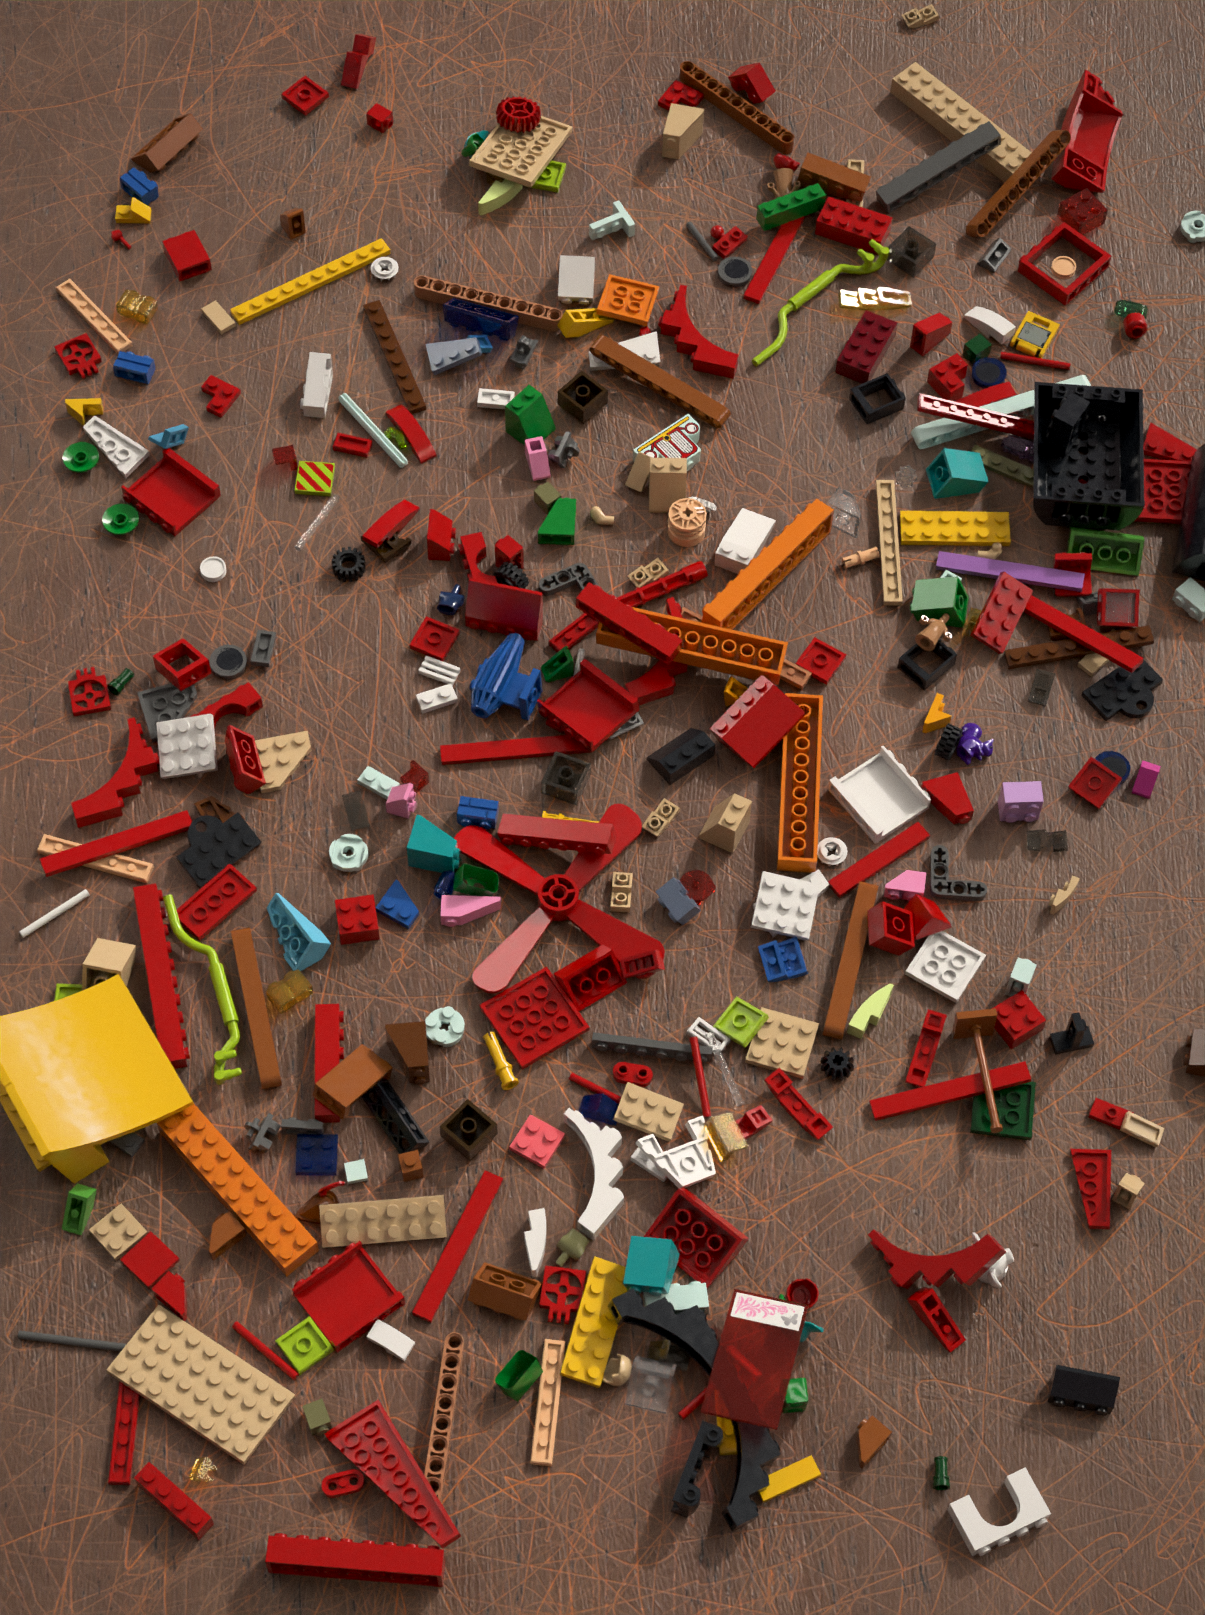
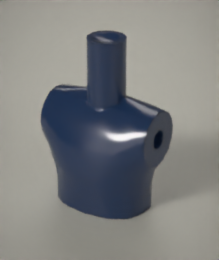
[437,584,464,615]

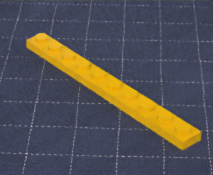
[230,238,391,325]

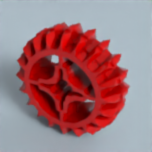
[496,96,541,134]

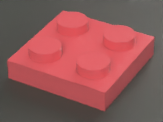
[509,1114,565,1169]

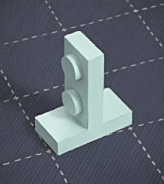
[589,200,635,240]

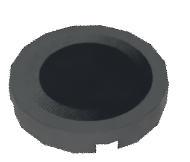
[718,257,752,287]
[209,644,247,680]

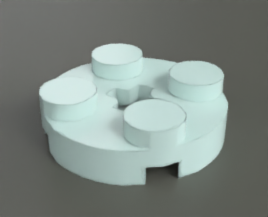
[1180,211,1205,243]
[329,834,368,872]
[425,1006,465,1047]

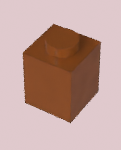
[398,1150,424,1182]

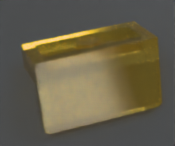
[704,1112,748,1162]

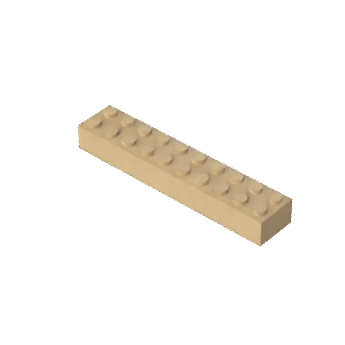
[890,62,1032,183]

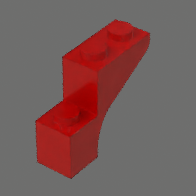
[341,34,376,89]

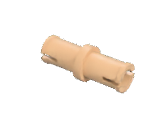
[841,547,880,569]

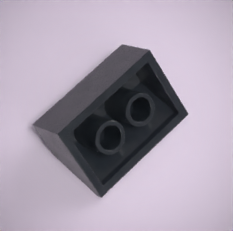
[646,728,716,785]
[1047,1365,1120,1416]

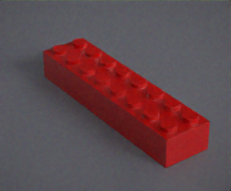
[265,1533,445,1587]

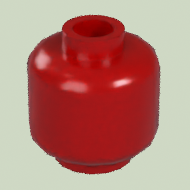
[1123,312,1147,339]

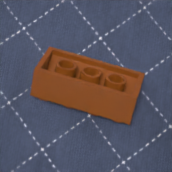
[131,113,203,172]

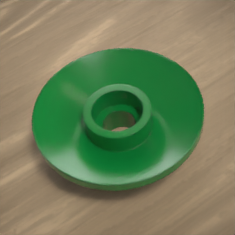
[63,442,99,473]
[102,504,139,535]

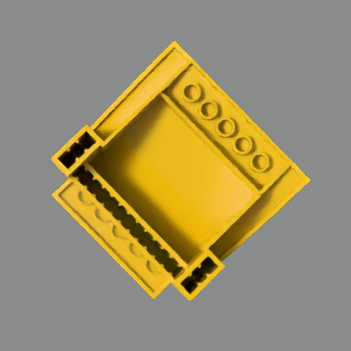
[0,974,194,1184]

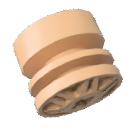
[667,498,707,547]

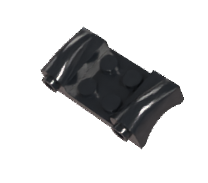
[671,1421,724,1518]

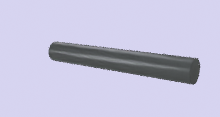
[686,222,719,262]

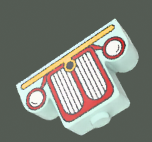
[633,414,701,471]

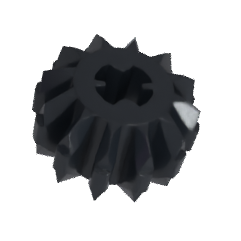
[820,1047,854,1081]

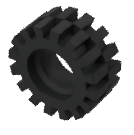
[332,547,365,582]
[494,562,529,589]
[935,723,963,761]

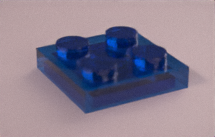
[295,1134,339,1175]

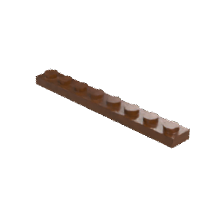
[363,300,426,414]
[1004,625,1154,669]

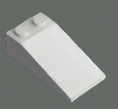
[714,508,776,574]

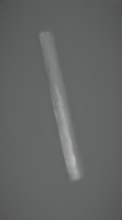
[294,494,340,551]
[706,1032,744,1107]

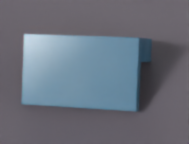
[148,424,189,449]

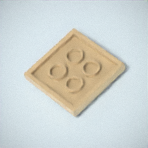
[745,1007,819,1079]

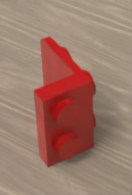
[1053,552,1092,596]

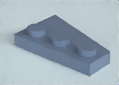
[426,338,482,375]

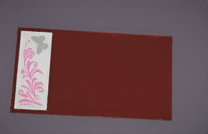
[701,1289,809,1430]

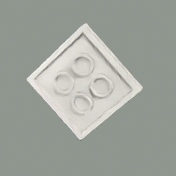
[156,714,218,779]
[751,871,820,941]
[905,931,986,1003]

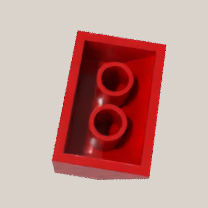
[225,725,266,794]
[553,944,627,1011]

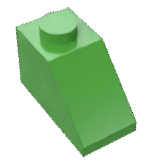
[62,1183,97,1235]

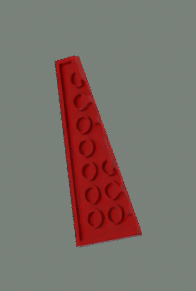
[324,1400,461,1549]

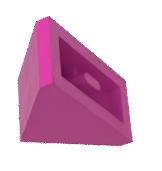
[1131,760,1161,799]

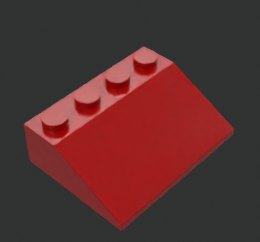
[465,578,543,641]
[709,675,806,768]
[644,1188,749,1289]

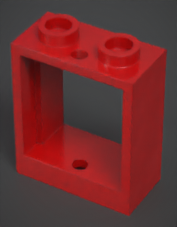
[153,638,212,691]

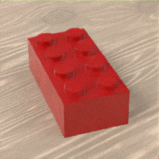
[815,196,893,255]

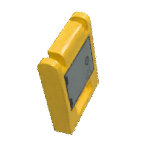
[1010,311,1060,359]

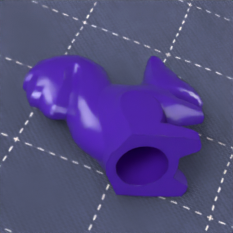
[957,723,994,765]

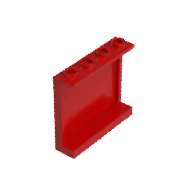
[121,448,221,536]
[537,659,640,752]
[292,1241,405,1353]

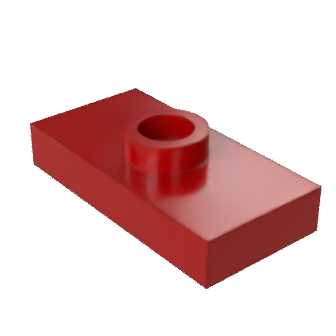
[1088,1098,1134,1130]

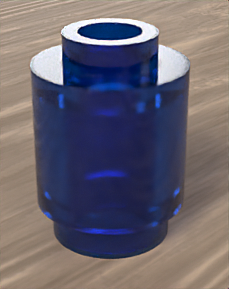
[433,870,455,899]

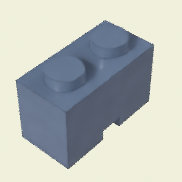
[656,877,701,925]

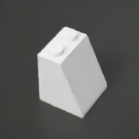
[558,255,595,304]

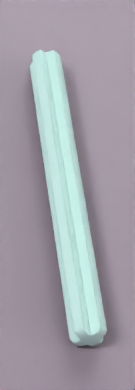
[339,393,408,468]

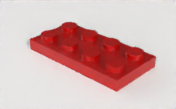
[970,571,1033,654]
[177,864,257,941]

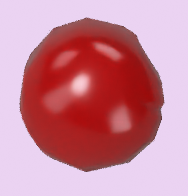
[773,153,800,173]
[786,1278,819,1310]

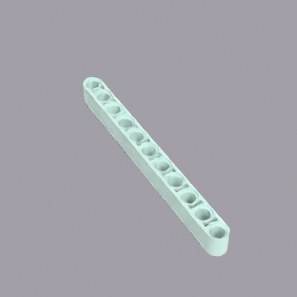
[911,375,1091,449]

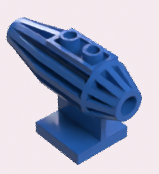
[470,633,543,720]

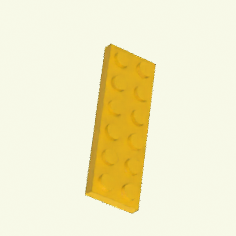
[900,511,1011,546]
[559,1256,628,1388]

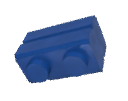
[119,168,159,205]
[113,351,155,384]
[457,796,499,830]

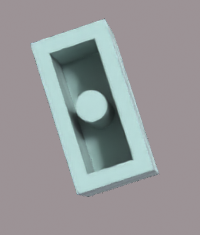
[1172,577,1205,623]
[1005,958,1037,996]

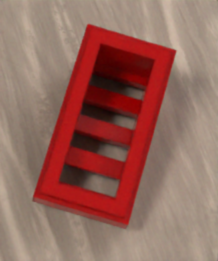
[620,949,665,979]

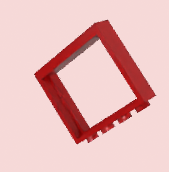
[1018,222,1112,306]

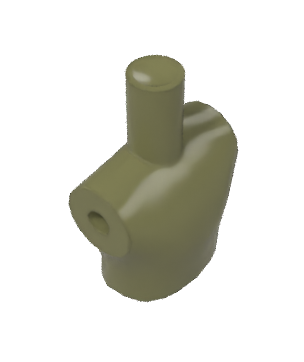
[555,1228,589,1267]

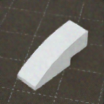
[964,306,1016,344]
[524,1208,546,1278]

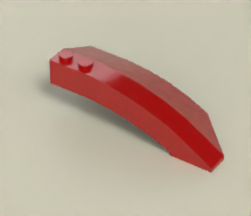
[1051,70,1124,193]

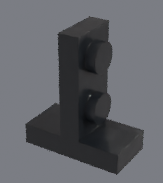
[1049,1012,1094,1055]

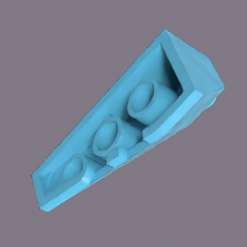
[267,893,331,973]

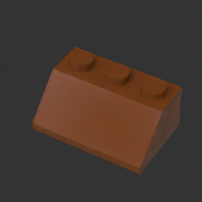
[467,1262,543,1321]

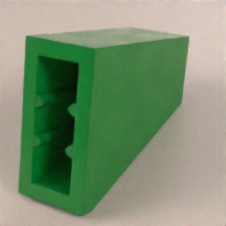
[538,498,576,545]

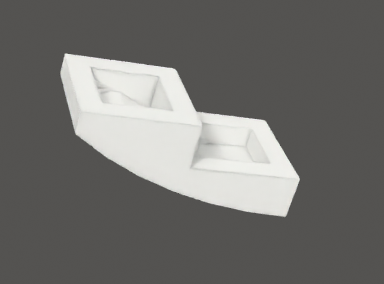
[366,1319,415,1361]

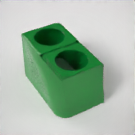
[454,863,499,897]
[495,1350,543,1402]
[779,1378,808,1413]

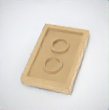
[613,1082,684,1142]

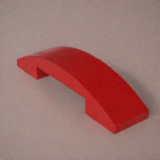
[386,405,437,464]
[905,1009,947,1087]
[764,1067,833,1140]

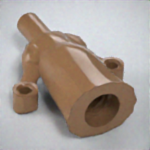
[767,168,801,199]
[915,613,952,651]

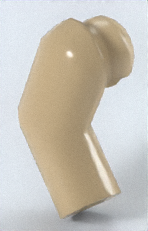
[590,506,614,525]
[977,543,1002,560]

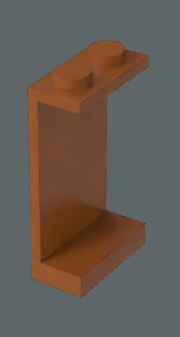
[312,1044,393,1119]

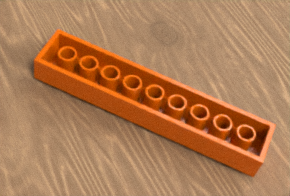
[701,499,834,630]
[596,607,788,685]
[777,693,823,873]
[156,1104,319,1277]

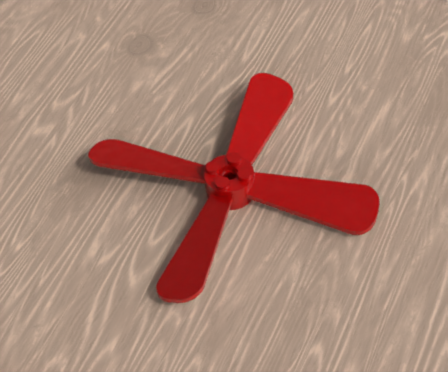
[454,804,665,993]

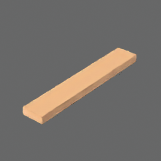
[56,279,133,354]
[37,834,154,884]
[530,1339,566,1467]

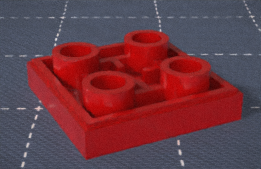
[120,1231,180,1289]

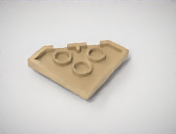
[255,731,311,793]

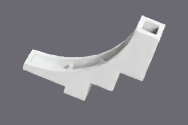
[564,1108,624,1241]

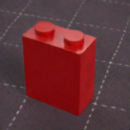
[162,230,212,282]

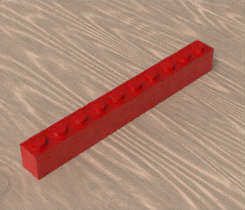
[133,883,190,1069]

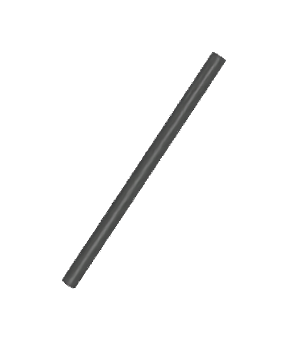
[18,1330,127,1352]

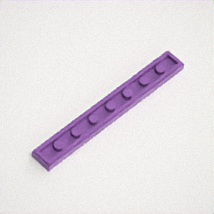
[936,551,1085,592]

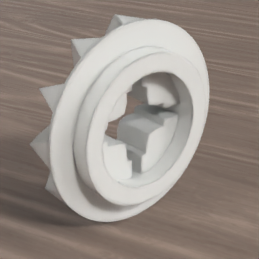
[371,257,399,281]
[689,496,716,513]
[817,837,847,866]

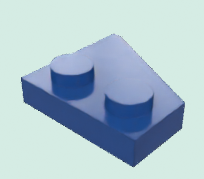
[376,880,419,929]

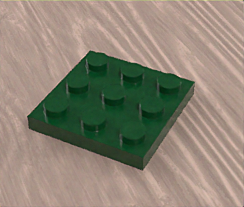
[970,1082,1036,1141]

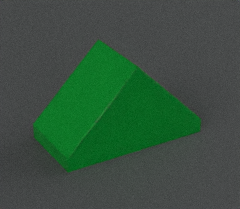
[541,646,574,683]

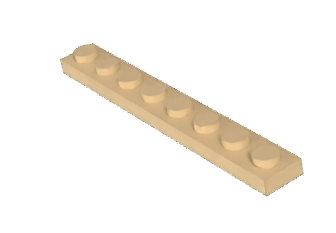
[876,480,903,605]

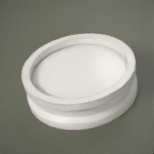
[200,557,226,582]

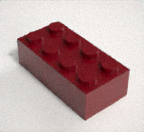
[835,310,898,384]

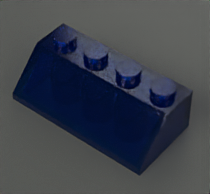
[443,298,519,341]

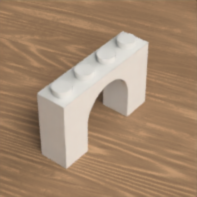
[947,1467,1051,1556]

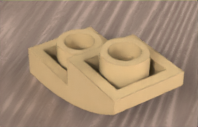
[902,4,940,28]
[628,558,670,588]
[642,798,680,837]
[610,872,633,913]
[1048,876,1080,914]

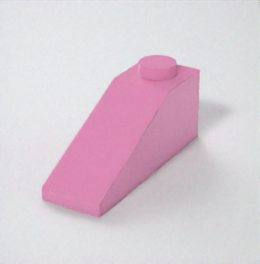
[440,895,501,927]

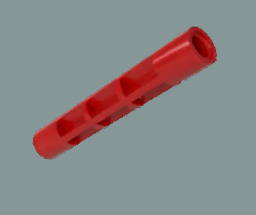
[617,561,708,607]

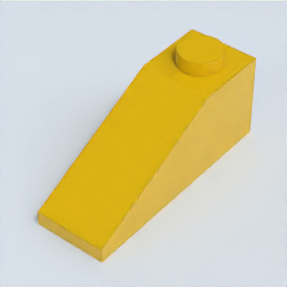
[557,308,614,338]

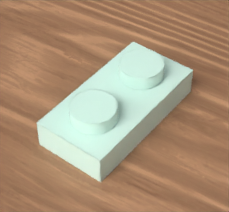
[357,766,400,799]

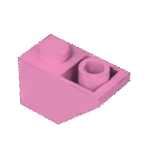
[525,436,551,481]
[386,783,417,818]
[883,870,926,901]

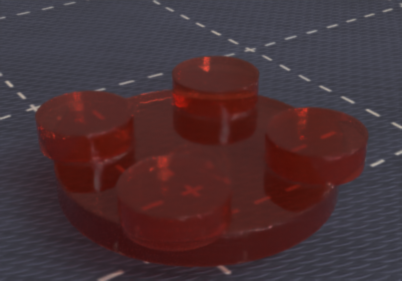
[680,870,716,906]

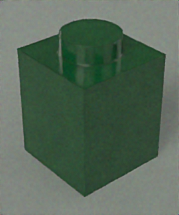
[962,334,992,365]

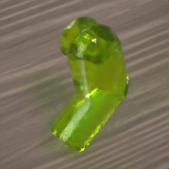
[384,427,407,449]

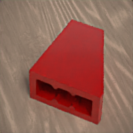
[910,312,953,356]
[921,772,974,824]

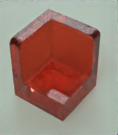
[272,445,298,471]
[400,760,429,793]

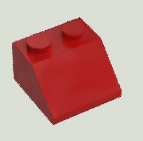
[427,509,456,561]

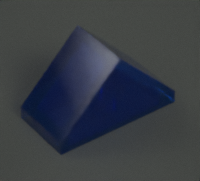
[579,1093,619,1126]

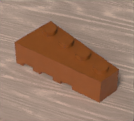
[797,152,871,202]

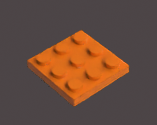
[596,274,660,326]

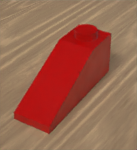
[907,1287,966,1352]

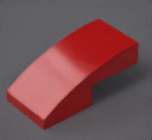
[725,1105,773,1144]

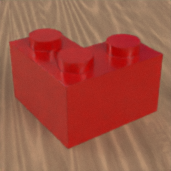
[728,62,776,104]
[927,353,968,401]

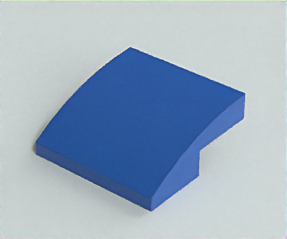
[758,937,808,982]

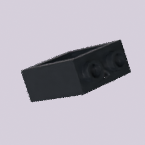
[849,373,906,425]
[897,638,957,691]

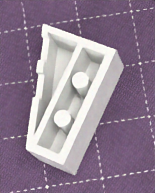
[300,352,333,418]

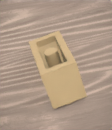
[1112,1173,1145,1210]

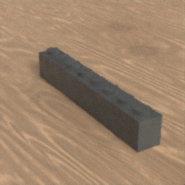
[876,121,1001,214]

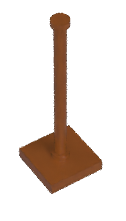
[952,1008,1003,1133]

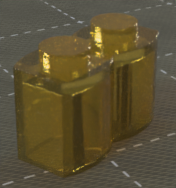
[116,289,158,324]
[266,969,313,1014]

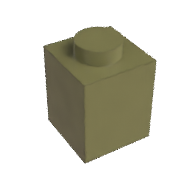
[534,482,562,515]
[302,1399,332,1436]

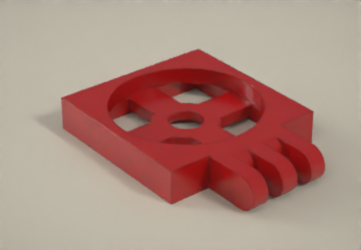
[54,333,102,379]
[68,667,111,717]
[539,1266,586,1324]

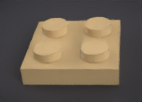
[89,1203,148,1261]

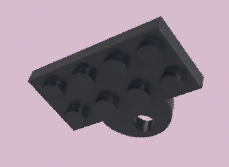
[1081,654,1163,721]
[176,812,262,889]

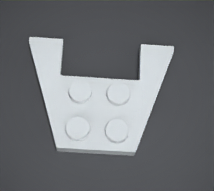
[636,1116,716,1188]

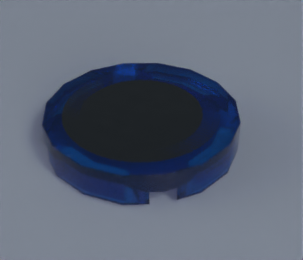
[971,357,1007,388]
[1095,751,1131,785]

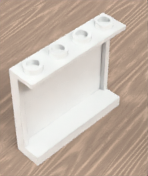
[828,746,931,844]

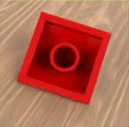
[904,893,951,940]

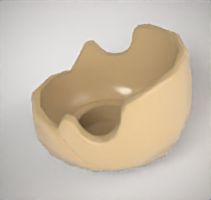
[603,1354,632,1386]

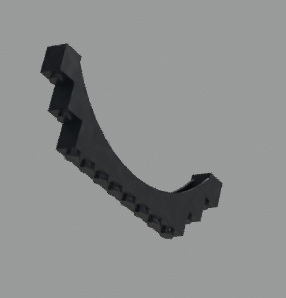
[608,1289,781,1532]

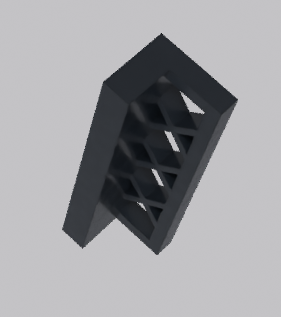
[361,1079,429,1154]

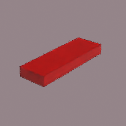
[548,613,599,652]

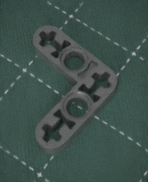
[539,563,599,596]
[930,845,987,901]

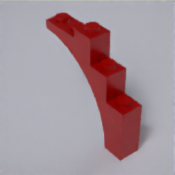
[658,284,739,379]
[625,597,688,705]
[71,717,159,828]
[868,1229,1006,1289]

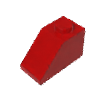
[152,1271,187,1321]

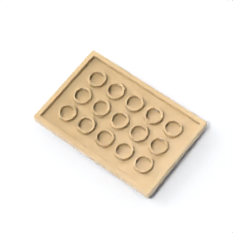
[469,116,573,188]

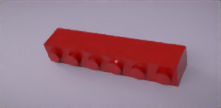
[576,582,682,666]
[497,814,617,855]
[315,1004,344,1123]

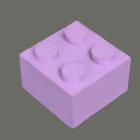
[998,781,1044,822]

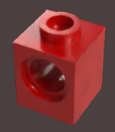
[366,103,394,133]

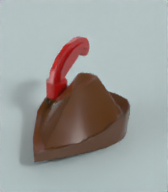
[294,1181,345,1225]

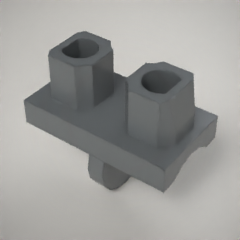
[510,335,538,369]
[548,431,580,468]
[244,1113,281,1153]

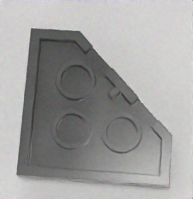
[137,683,198,743]

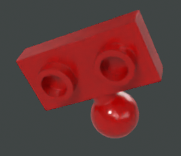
[710,225,748,259]

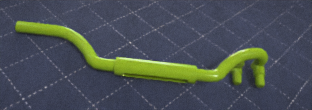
[752,239,889,367]
[163,894,242,1086]

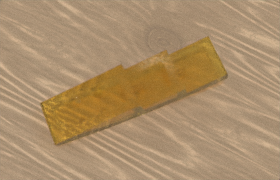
[838,287,912,311]

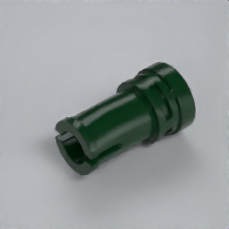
[107,668,134,696]
[933,1456,950,1491]

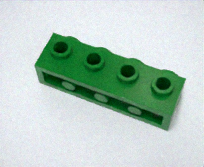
[756,183,826,231]

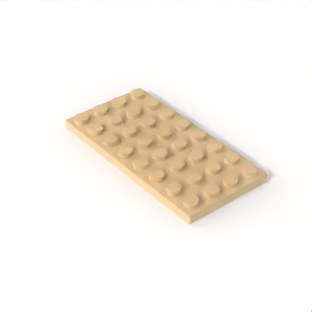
[107,1305,295,1464]

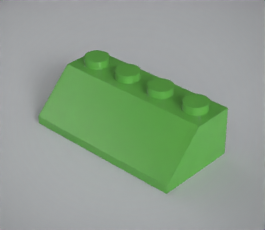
[1067,527,1145,576]

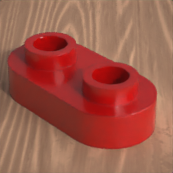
[613,1062,653,1087]
[321,1469,365,1498]

